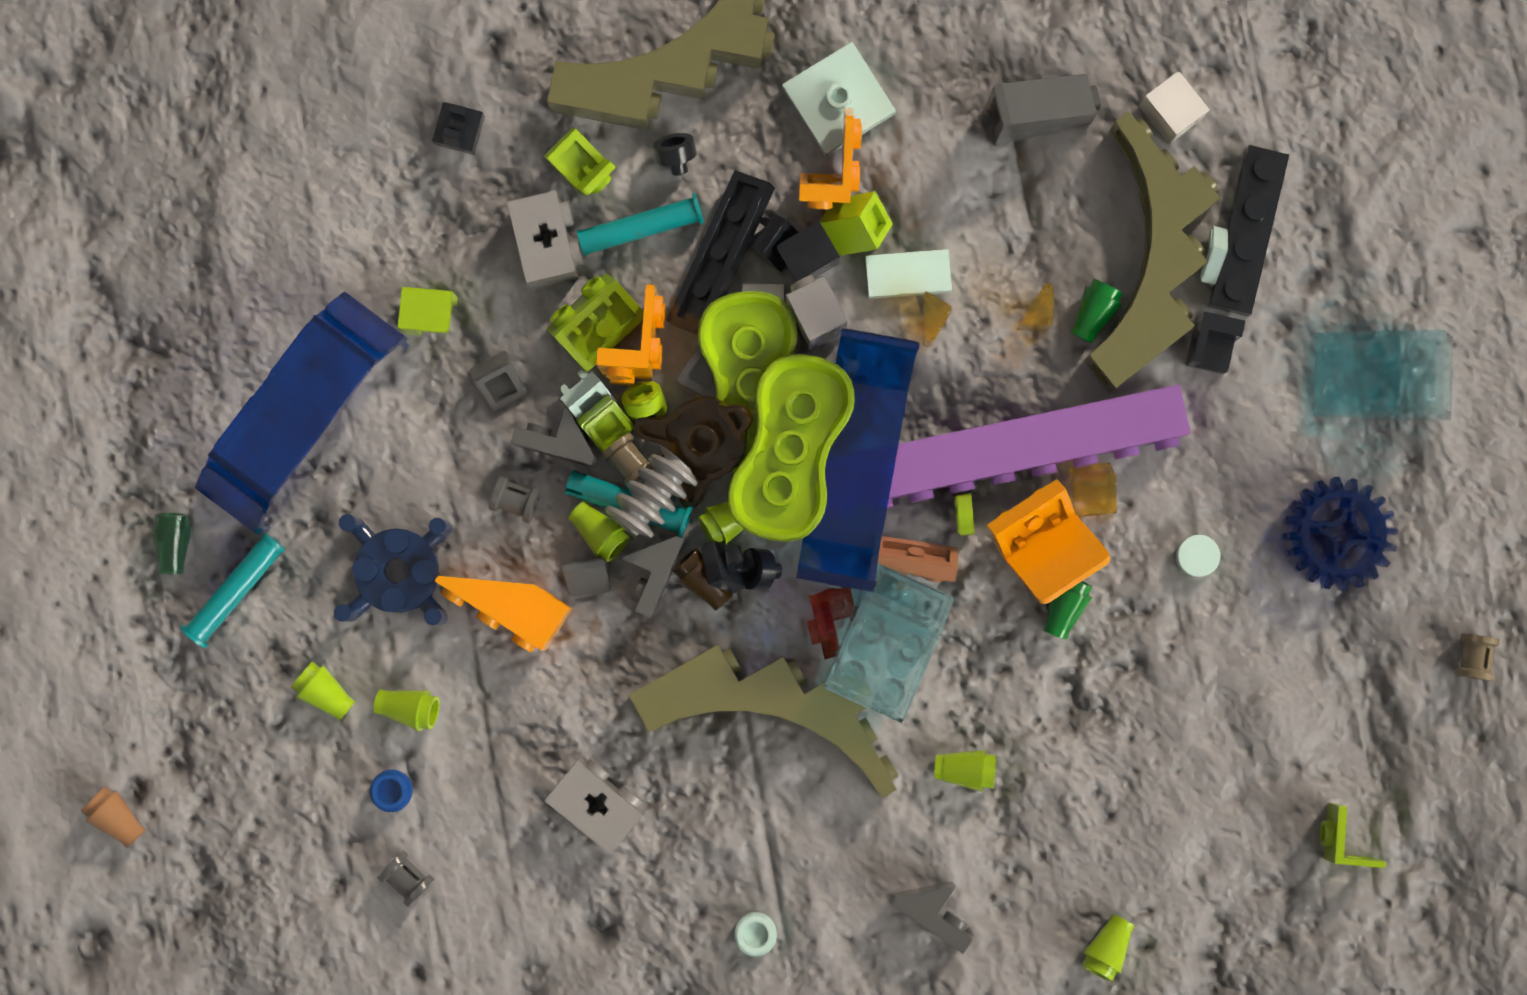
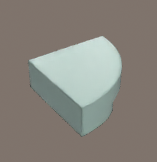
[1200,226,1228,285]

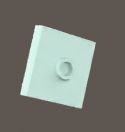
[782,42,896,157]

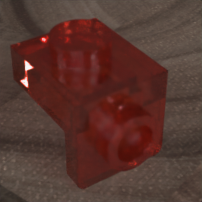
[806,586,856,660]

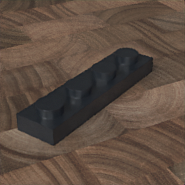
[1208,145,1290,317]
[666,170,775,335]

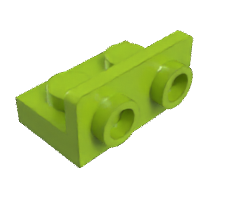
[546,273,644,372]

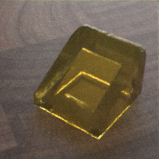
[1016,283,1054,331]
[922,291,952,348]
[1070,463,1117,517]

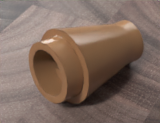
[80,786,146,848]

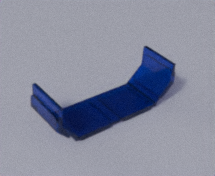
[195,291,410,535]
[796,328,920,593]

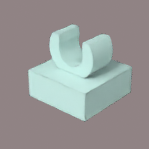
[560,370,617,419]

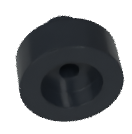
[653,133,697,176]
[744,548,782,591]

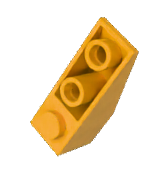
[435,576,573,653]

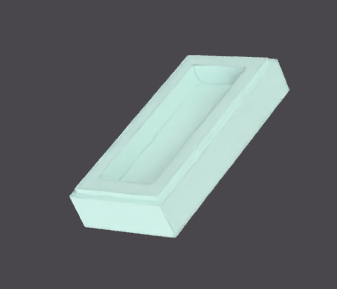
[865,249,952,299]

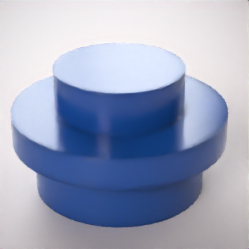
[370,769,413,812]

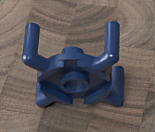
[334,514,452,626]

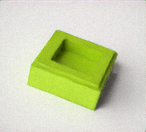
[576,394,634,452]

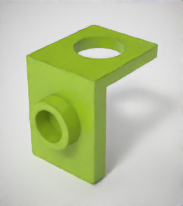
[1319,803,1386,868]

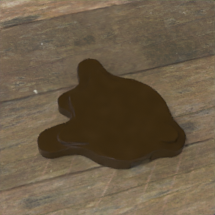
[634,396,753,508]

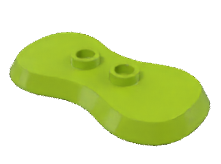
[698,291,797,473]
[728,354,855,542]

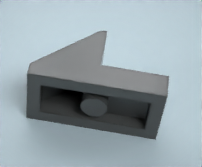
[511,406,598,469]
[621,536,686,618]
[890,882,973,954]

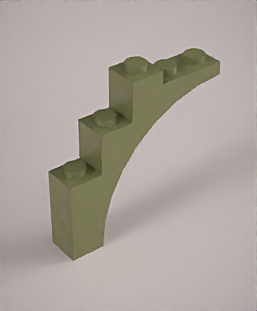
[547,0,775,130]
[1084,111,1221,393]
[629,645,899,798]

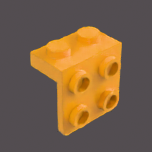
[799,108,862,209]
[596,284,666,386]
[987,479,1111,604]

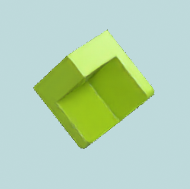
[820,191,893,256]
[398,287,458,336]

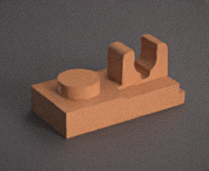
[872,535,958,586]

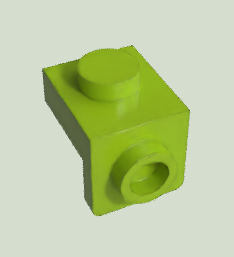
[543,127,615,196]

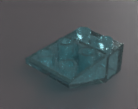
[1313,330,1453,421]
[823,563,954,723]

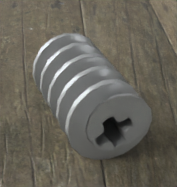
[605,445,698,538]

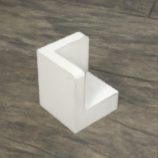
[1139,72,1210,144]

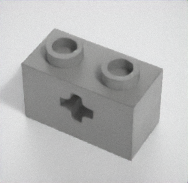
[507,190,584,290]
[786,275,848,352]
[545,758,646,855]

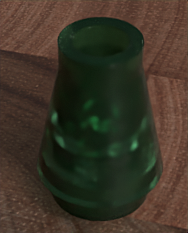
[150,513,194,575]

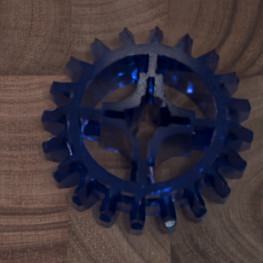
[1280,477,1399,591]

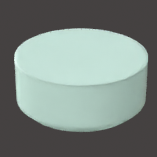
[1176,535,1220,577]
[734,912,777,956]

